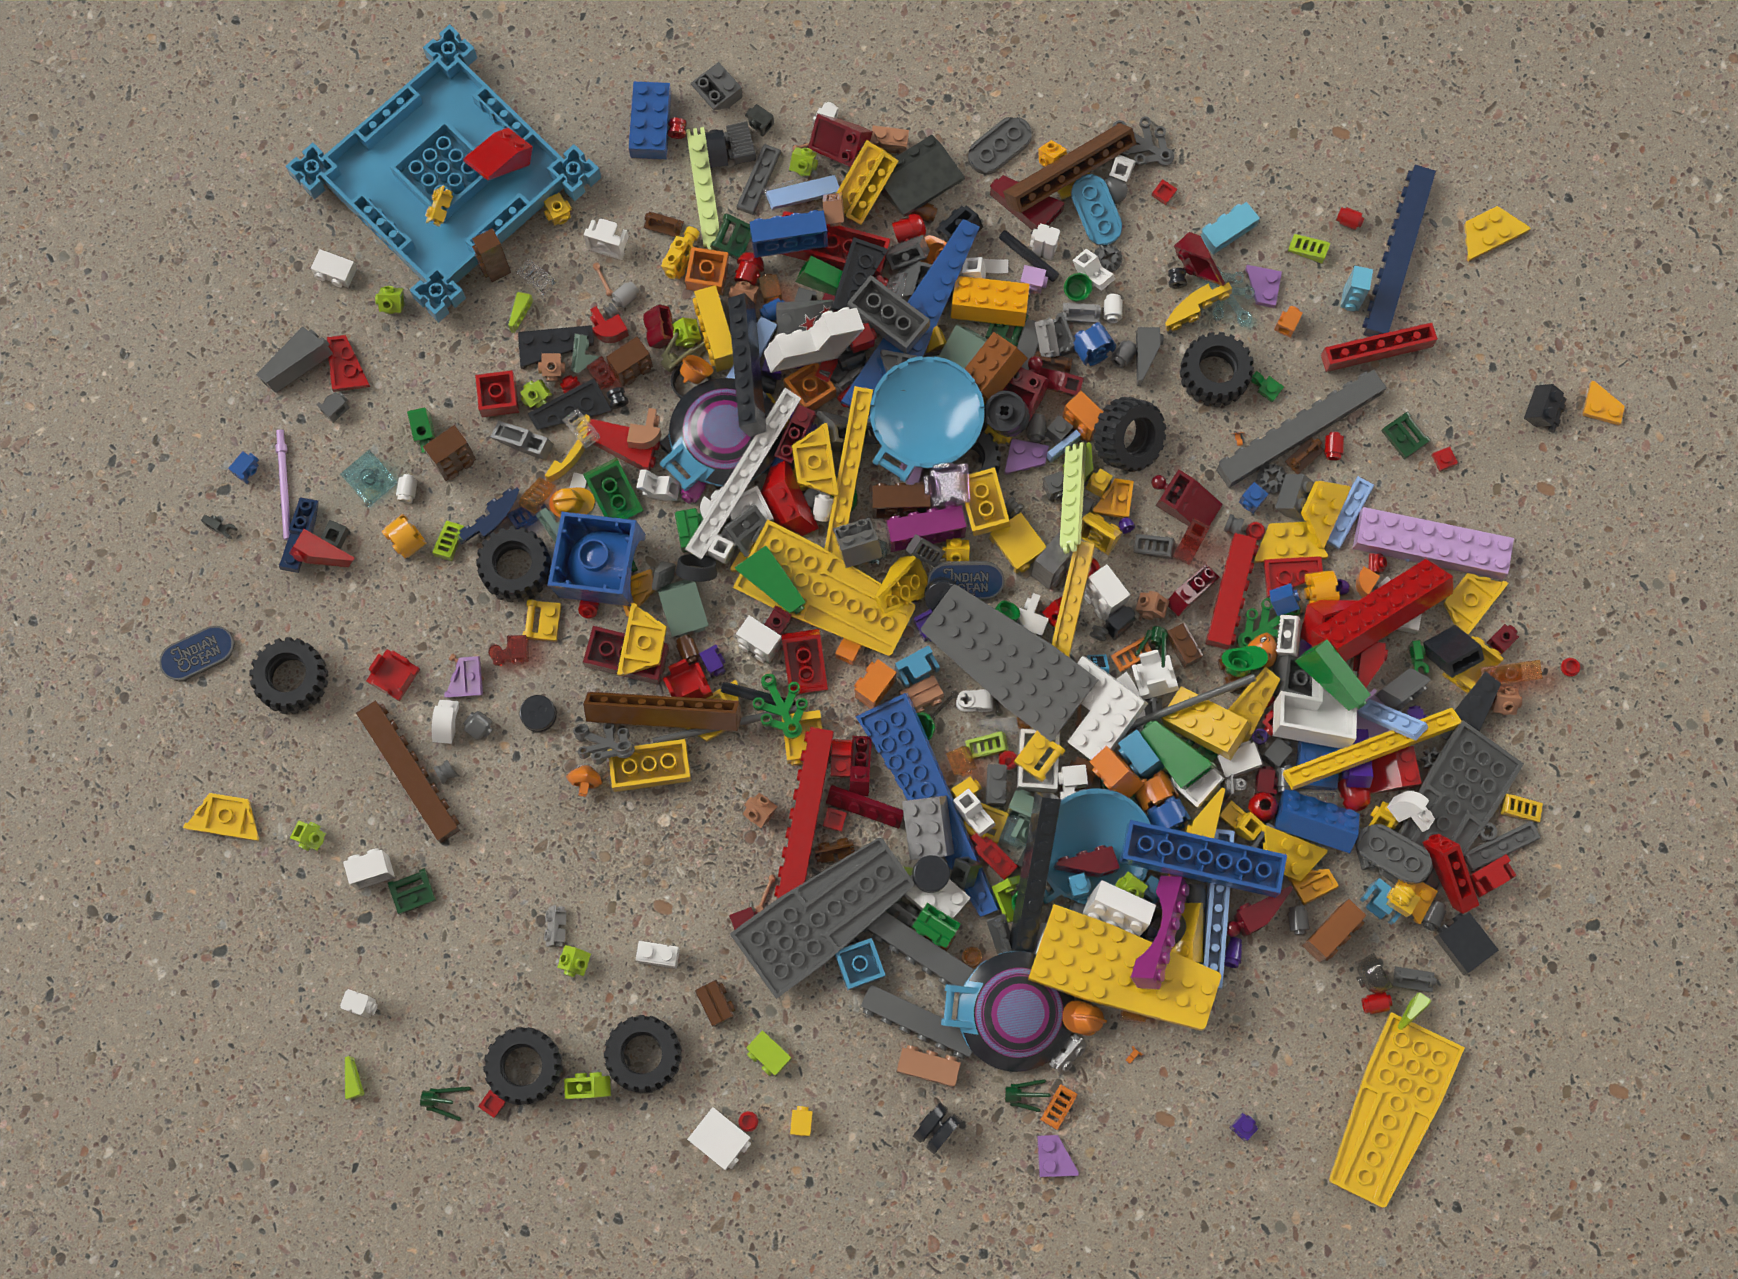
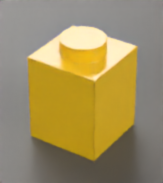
[790,1106,813,1137]

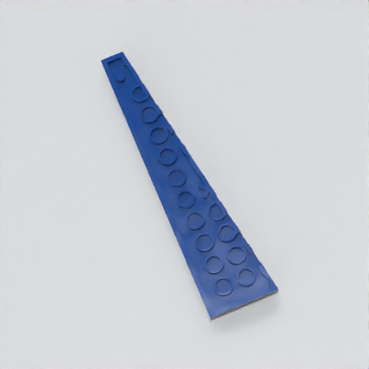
[840,219,980,416]
[856,693,1000,917]

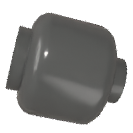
[463,711,493,740]

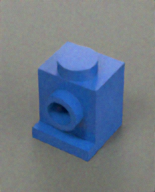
[228,451,259,484]

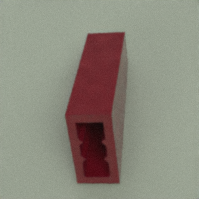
[990,175,1064,231]

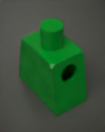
[407,407,435,454]

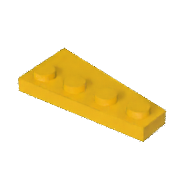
[1227,666,1280,743]

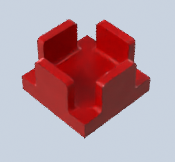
[366,649,420,702]
[662,659,713,699]
[1470,854,1517,898]

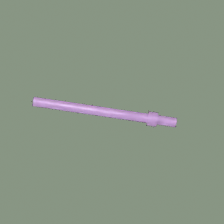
[275,430,290,540]

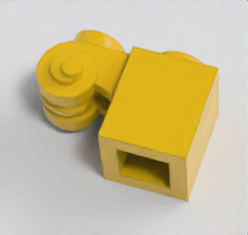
[1386,885,1421,917]

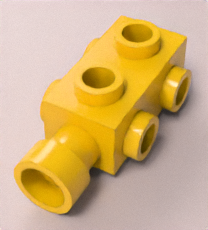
[661,226,700,279]

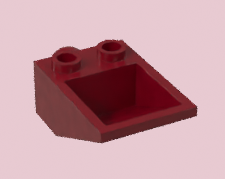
[808,113,873,167]
[1174,232,1225,286]
[1002,356,1050,421]
[1151,469,1223,536]
[1227,886,1293,937]

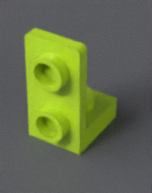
[992,875,1020,923]

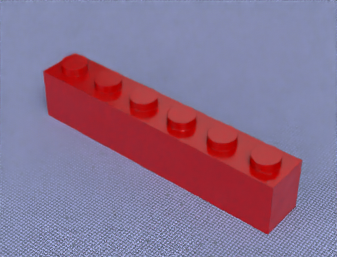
[1321,322,1438,372]
[1205,533,1259,650]

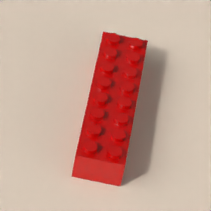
[1311,559,1453,662]

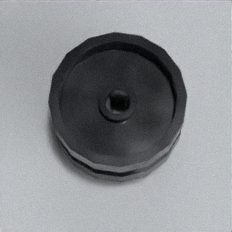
[984,391,1030,437]
[913,1102,962,1154]

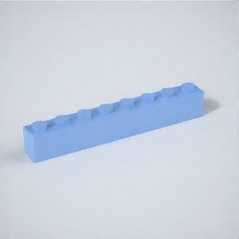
[1201,829,1235,991]

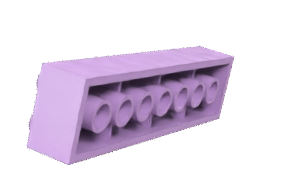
[1353,507,1514,580]

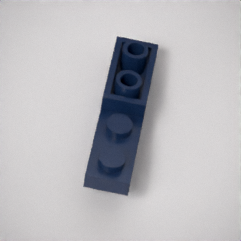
[458,487,519,544]
[279,497,319,573]

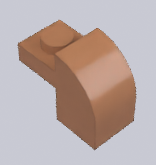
[627,408,662,449]

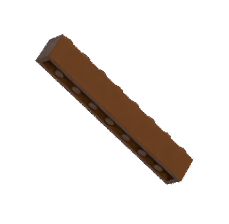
[1003,123,1137,213]
[583,692,741,731]
[356,700,461,843]

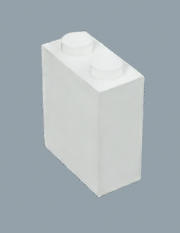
[687,1107,751,1170]

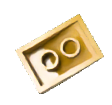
[958,468,1011,536]
[1081,512,1122,556]
[1184,788,1225,838]
[1160,903,1203,963]

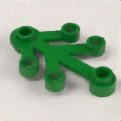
[1237,598,1301,647]
[753,674,808,739]

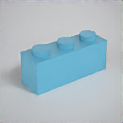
[1201,202,1260,255]
[1340,266,1373,311]

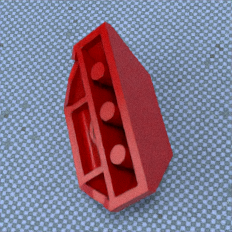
[761,461,819,536]

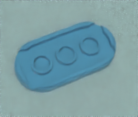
[1071,174,1122,246]

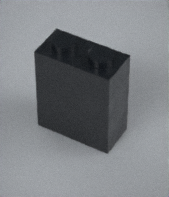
[1423,625,1485,678]
[1434,912,1499,976]

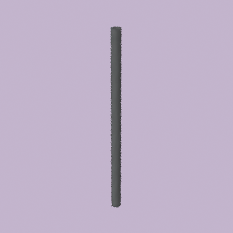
[1128,673,1256,731]
[652,703,804,743]

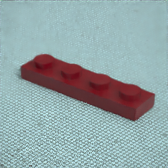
[826,785,904,829]

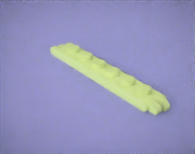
[686,127,720,250]
[1060,442,1086,554]

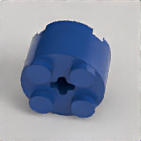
[1074,322,1116,366]
[1147,796,1192,831]

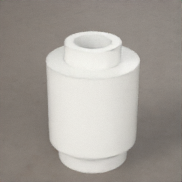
[1104,294,1123,323]
[396,474,418,503]
[813,492,834,521]

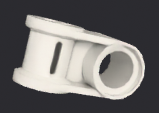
[956,689,994,712]

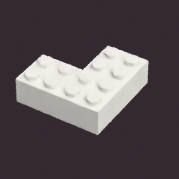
[764,307,864,373]
[1068,656,1148,760]
[1273,671,1357,749]

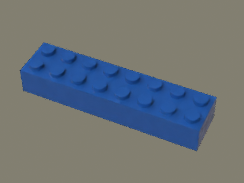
[1120,820,1287,898]

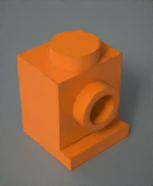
[1274,306,1303,338]

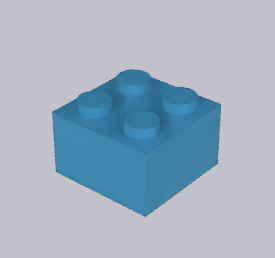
[1118,729,1165,780]
[835,938,886,991]

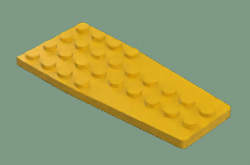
[733,519,915,656]
[1028,904,1221,1031]
[1329,1012,1465,1208]

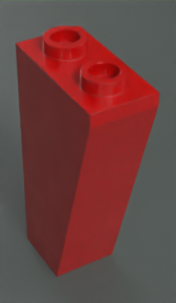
[586,419,660,471]
[1422,833,1479,914]

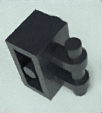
[935,205,984,242]
[1524,384,1567,433]

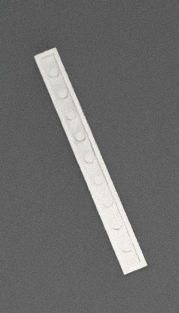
[685,388,801,559]

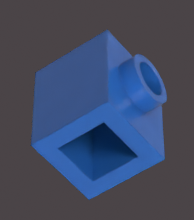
[1239,482,1269,514]
[1270,583,1301,616]

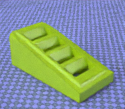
[1288,234,1330,264]
[508,292,533,333]
[432,520,465,561]
[965,731,1009,760]
[1398,992,1431,1030]
[345,1056,365,1100]

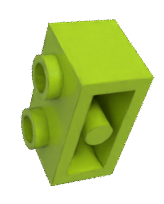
[564,1072,611,1099]

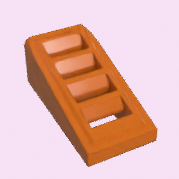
[1111,637,1153,672]
[1040,1084,1078,1130]

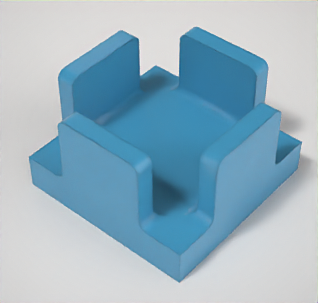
[895,645,940,689]
[1360,878,1401,925]

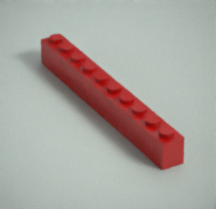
[774,727,834,899]

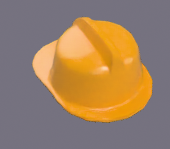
[549,487,595,518]

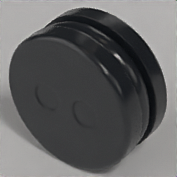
[924,577,958,612]
[519,695,557,733]
[912,855,950,893]

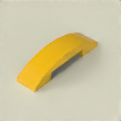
[545,414,590,483]

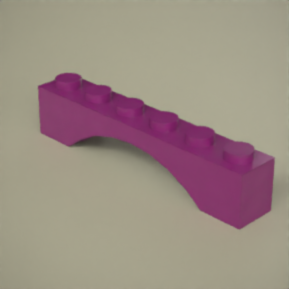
[1131,876,1189,989]

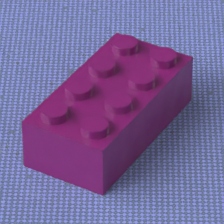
[886,504,966,552]

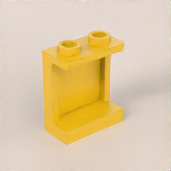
[989,512,1046,574]
[1442,636,1504,693]
[782,710,822,766]

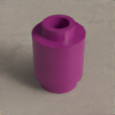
[680,481,706,504]

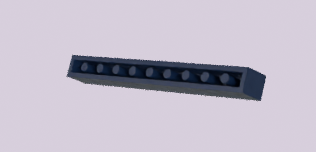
[1362,165,1436,337]

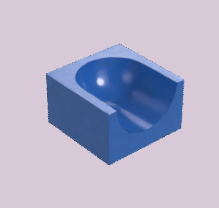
[548,512,646,606]

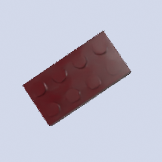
[583,626,669,685]

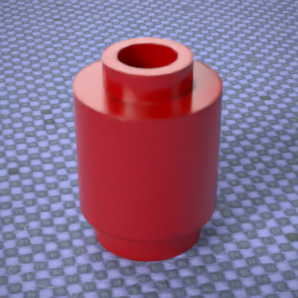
[1336,207,1365,230]
[1324,432,1344,461]
[1361,991,1393,1015]

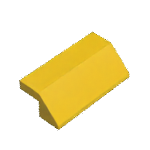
[836,140,899,225]

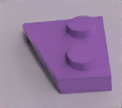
[1245,265,1282,308]
[1004,439,1049,475]
[444,656,483,698]
[1037,1135,1079,1177]

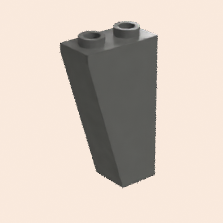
[256,327,333,393]

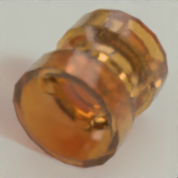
[962,946,982,968]

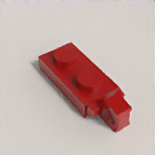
[970,832,1018,880]

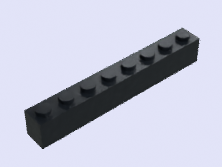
[728,293,767,437]
[1009,792,1061,953]

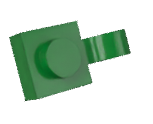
[1251,371,1284,402]
[1408,640,1429,674]

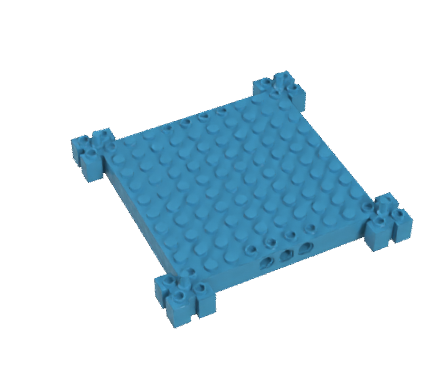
[285,24,602,323]

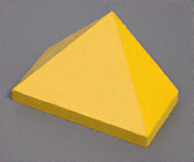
[926,326,946,353]

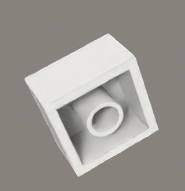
[736,615,782,664]
[343,848,395,890]

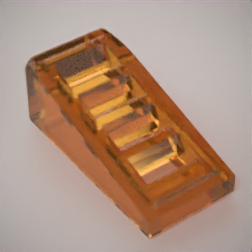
[519,477,556,514]

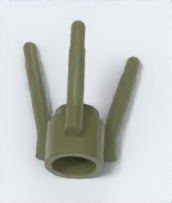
[661,333,705,372]

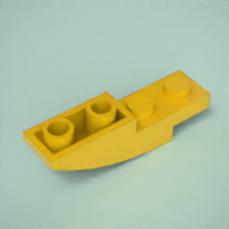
[1165,282,1232,331]

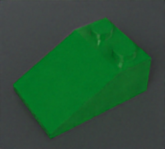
[583,457,644,519]

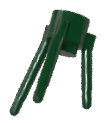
[1136,626,1168,668]
[1005,1079,1051,1112]
[420,1087,471,1121]

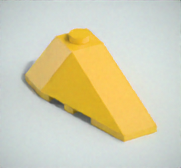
[875,556,928,614]

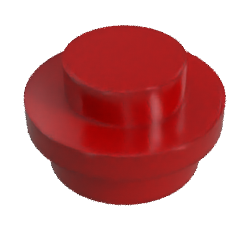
[1246,522,1265,541]
[1560,658,1580,677]
[738,1111,758,1132]

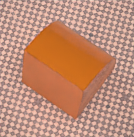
[1356,566,1380,598]
[835,638,862,665]

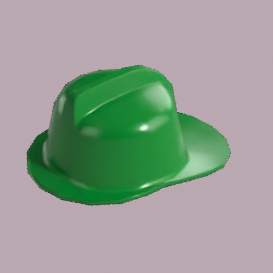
[1222,646,1268,677]

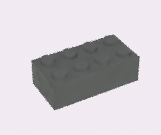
[847,275,930,354]

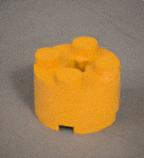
[382,514,427,559]
[1304,571,1340,604]

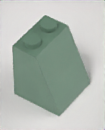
[939,325,988,369]
[658,579,709,638]

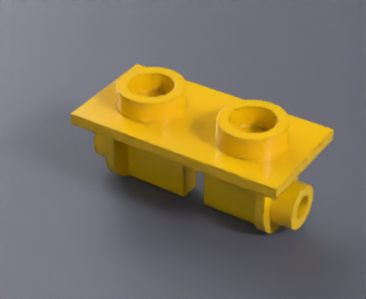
[425,186,453,227]

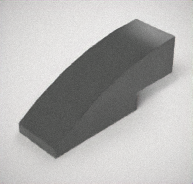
[491,420,554,461]

